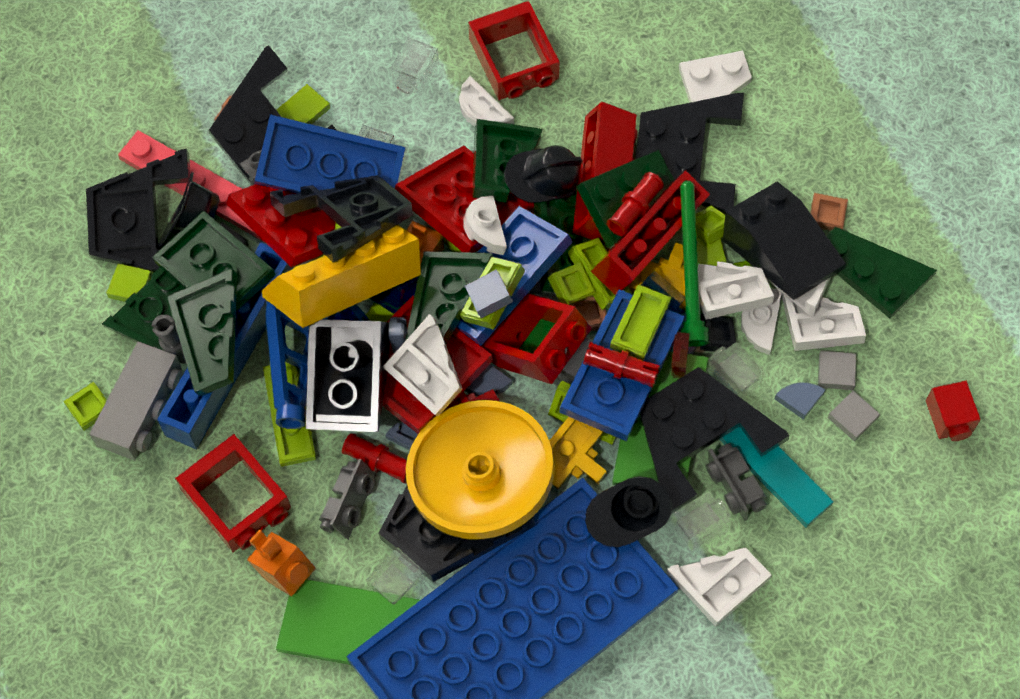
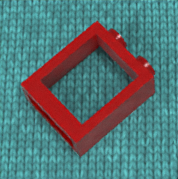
[468,1,560,101]
[481,293,592,384]
[175,434,291,553]

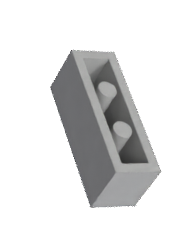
[89,342,183,461]

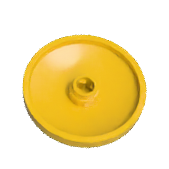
[406,400,555,539]

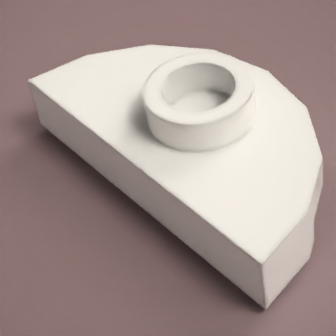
[459,76,514,126]
[463,196,507,255]
[741,289,782,355]

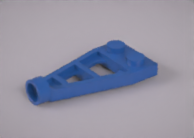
[266,283,329,429]

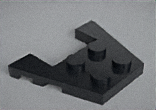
[209,45,337,186]
[636,93,744,214]
[86,149,190,272]
[270,175,413,262]
[640,367,790,515]
[378,486,535,582]

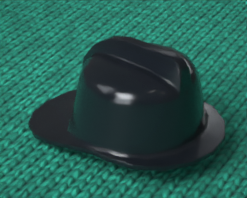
[504,145,582,203]
[158,172,220,247]
[585,476,672,547]

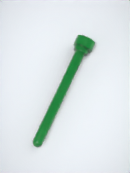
[680,181,709,347]

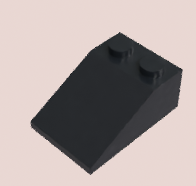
[723,181,846,300]
[306,320,390,432]

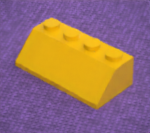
[262,225,421,328]

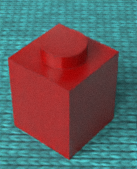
[926,380,981,441]

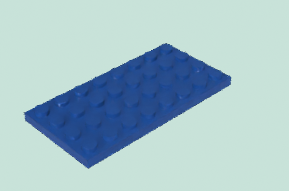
[346,478,679,699]

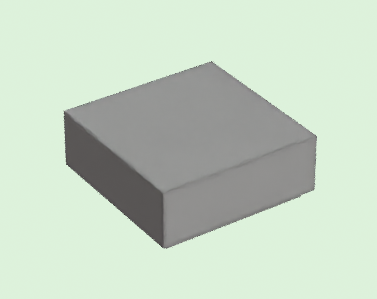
[818,351,856,390]
[828,391,880,442]

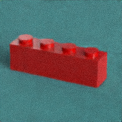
[573,101,638,244]
[591,170,710,295]

